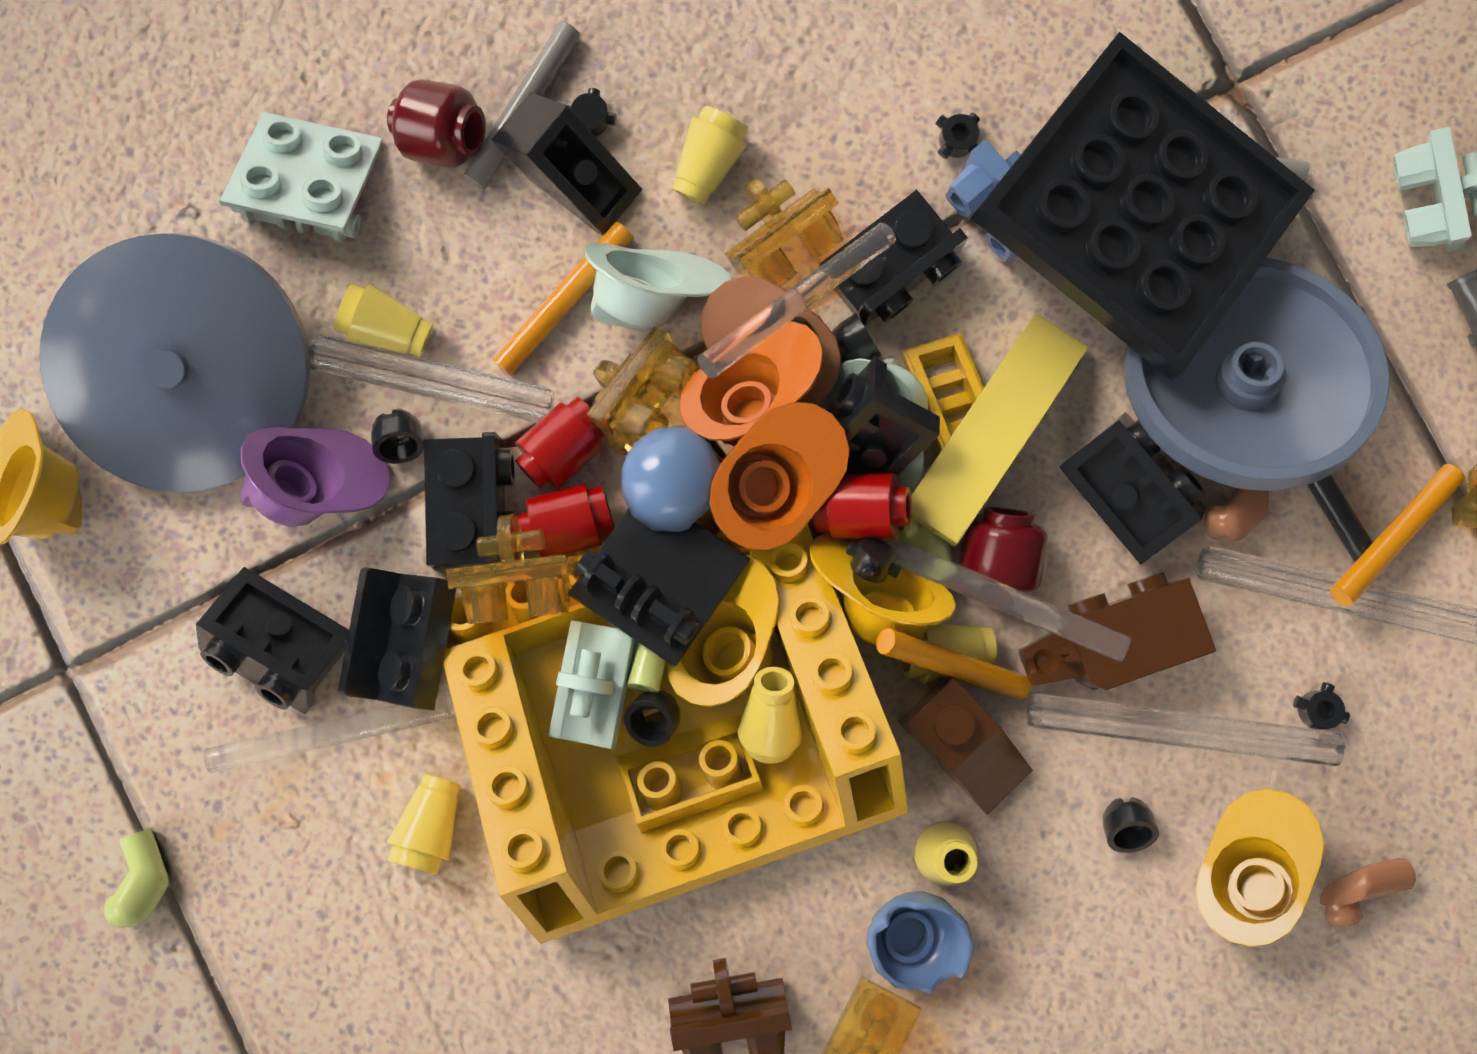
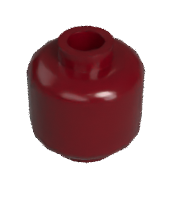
[387,79,486,168]
[960,507,1048,604]

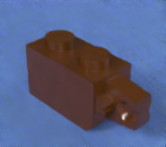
[1018,572,1216,690]

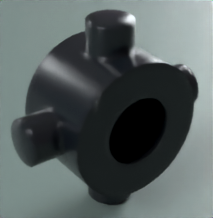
[567,88,617,137]
[935,113,980,159]
[846,538,902,583]
[1293,682,1350,738]

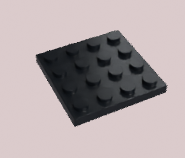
[970,31,1315,380]

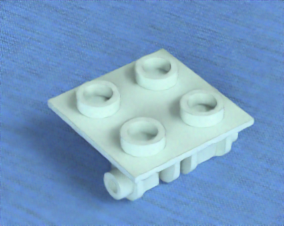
[219,112,383,242]

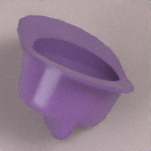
[240,427,390,527]

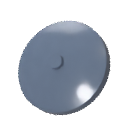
[39,233,310,492]
[1124,258,1389,491]

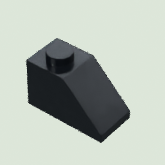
[491,92,643,236]

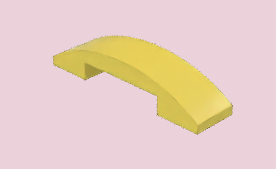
[911,313,1088,547]

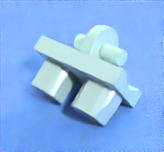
[1392,127,1477,253]
[548,620,636,749]

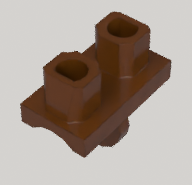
[668,957,792,1054]

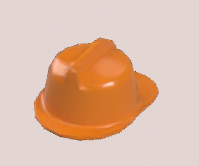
[679,321,824,446]
[709,402,849,550]

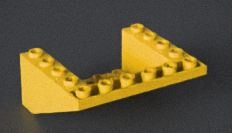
[443,508,908,944]

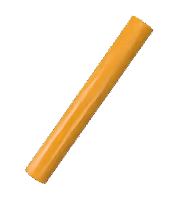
[492,221,634,376]
[1330,464,1465,607]
[876,628,1031,700]

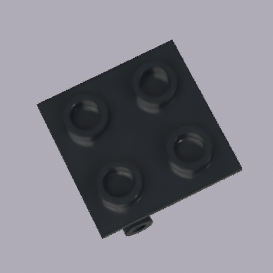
[567,508,750,668]

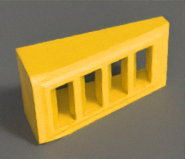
[902,333,984,458]

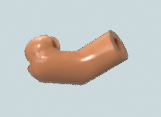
[1204,488,1269,542]
[1320,858,1416,927]

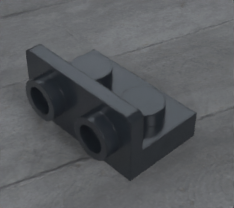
[818,189,968,326]
[826,357,940,476]
[1059,412,1206,565]
[424,432,517,567]
[196,567,349,714]
[338,567,458,711]

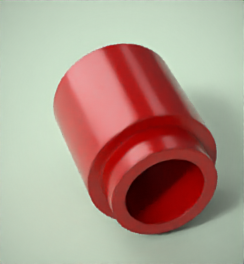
[515,397,610,490]
[813,473,911,539]
[517,483,615,560]

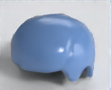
[621,426,720,532]
[866,891,975,994]

